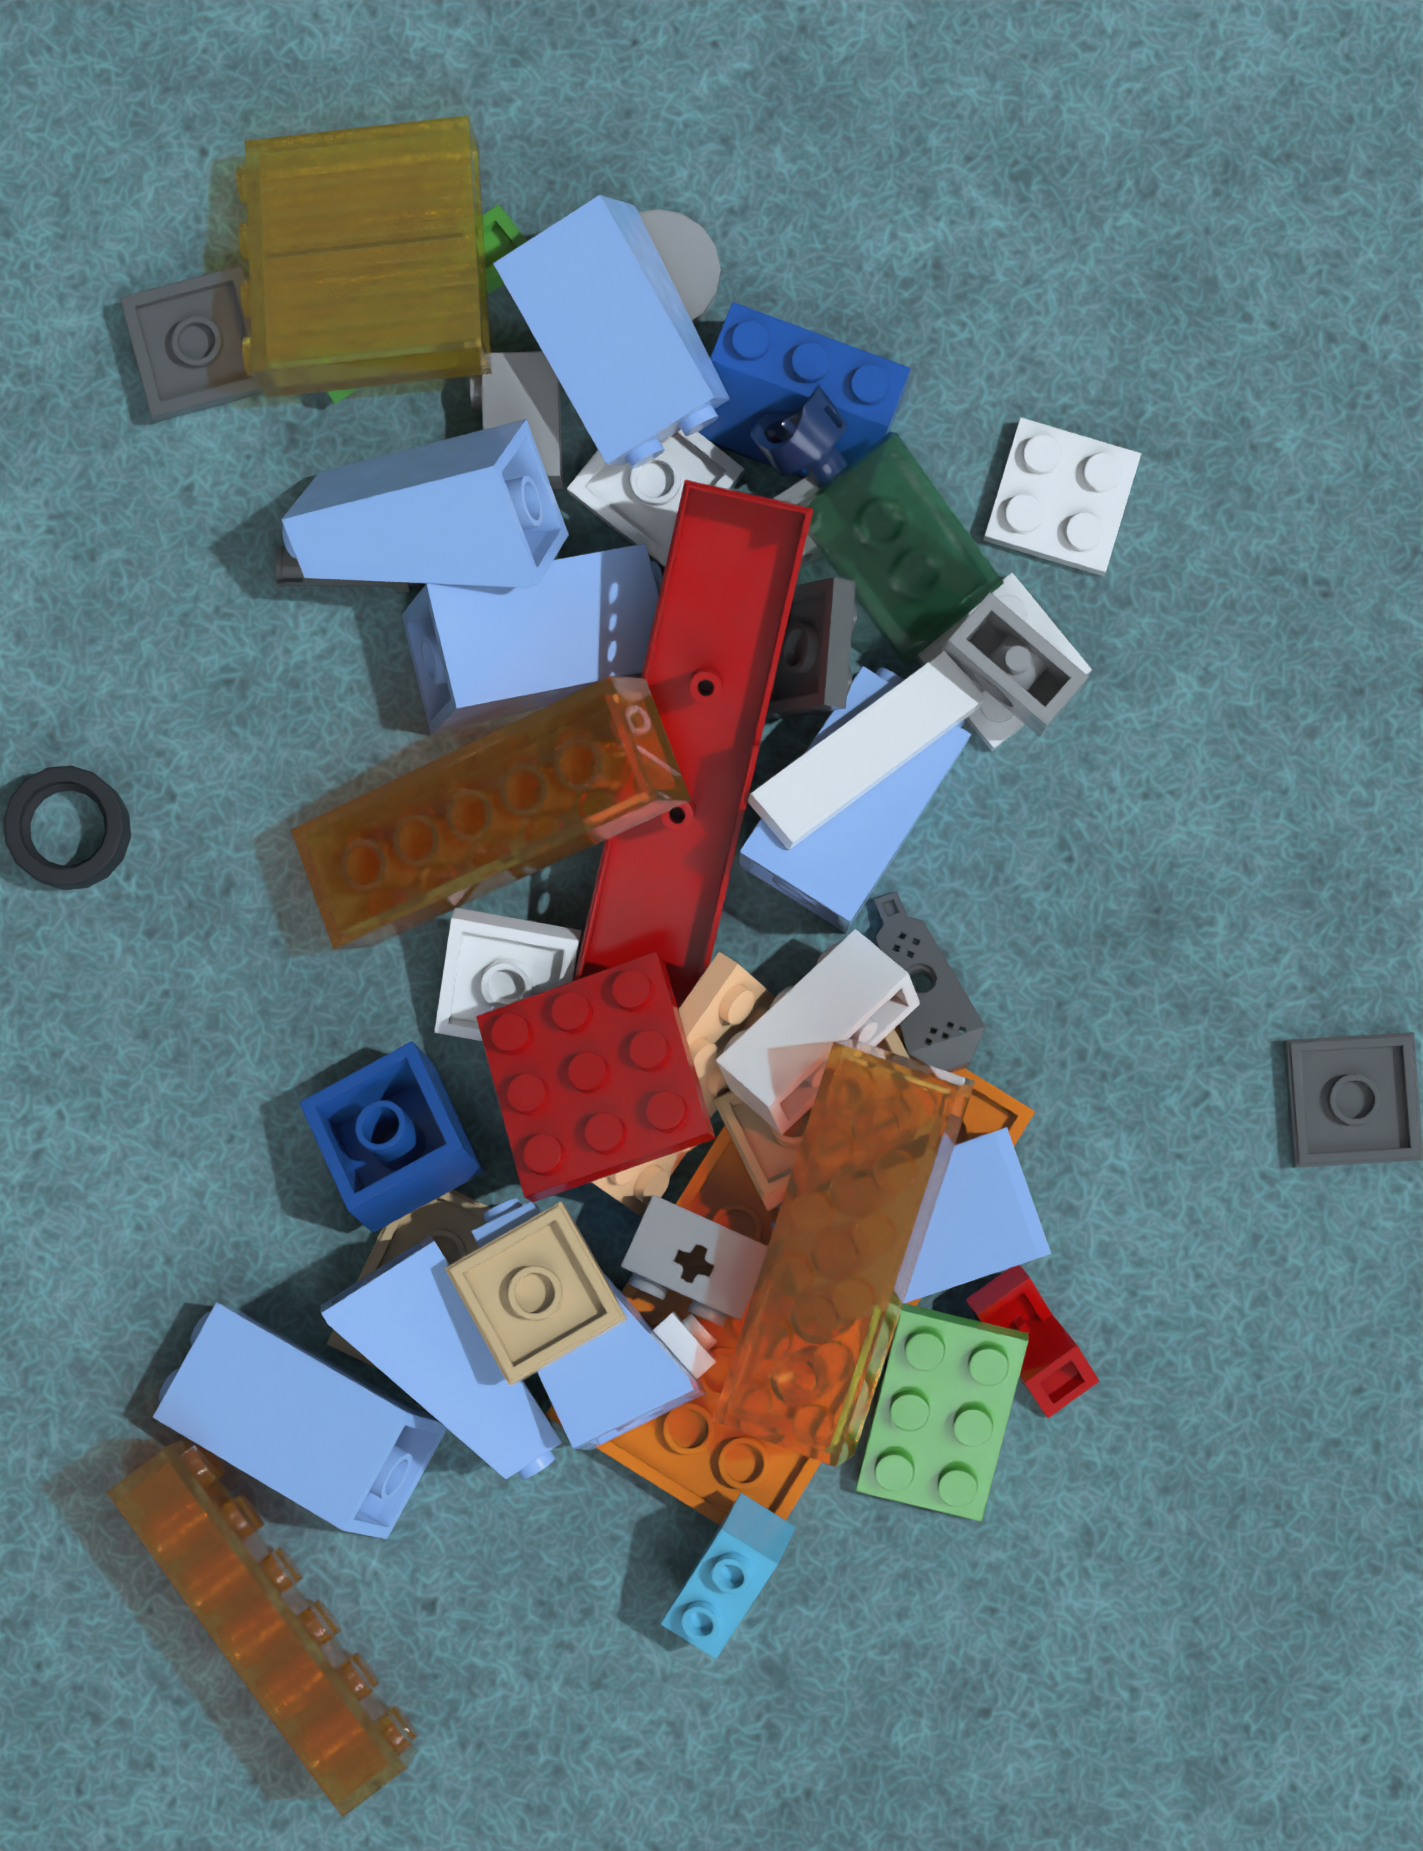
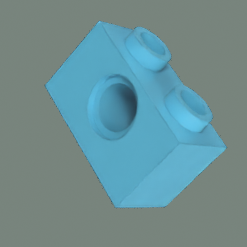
[661,1493,796,1659]

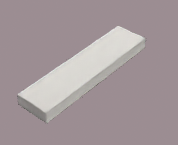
[747,651,986,850]

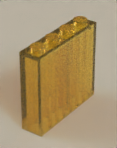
[236,115,492,398]

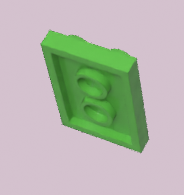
[856,1303,1028,1522]

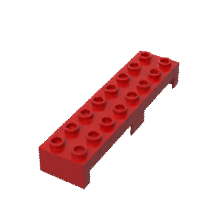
[574,479,813,1010]

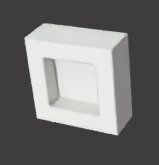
[653,1311,717,1380]

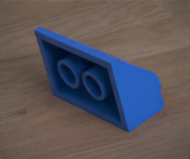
[698,302,911,490]

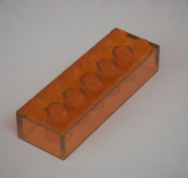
[291,676,691,949]
[712,1039,975,1467]
[106,1439,418,1818]

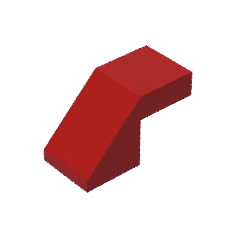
[965,1265,1100,1419]

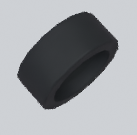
[3,765,131,890]

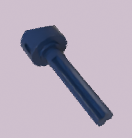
[750,384,940,608]

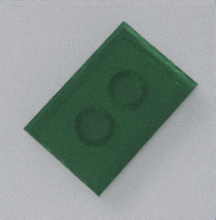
[800,431,1004,663]

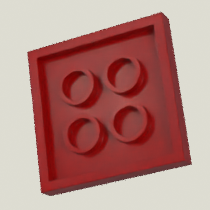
[476,951,715,1202]

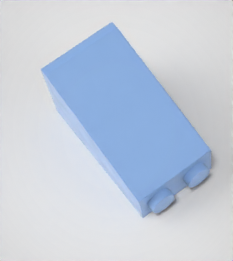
[493,195,730,469]
[281,419,569,588]
[402,543,663,735]
[739,666,971,934]
[770,1127,1051,1331]
[472,1198,706,1450]
[320,1236,562,1480]
[153,1302,447,1539]

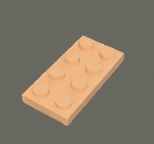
[592,952,776,1217]

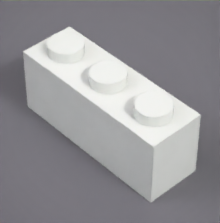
[716,929,920,1135]

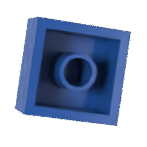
[299,1041,486,1233]

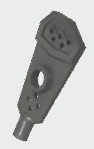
[873,891,985,1077]

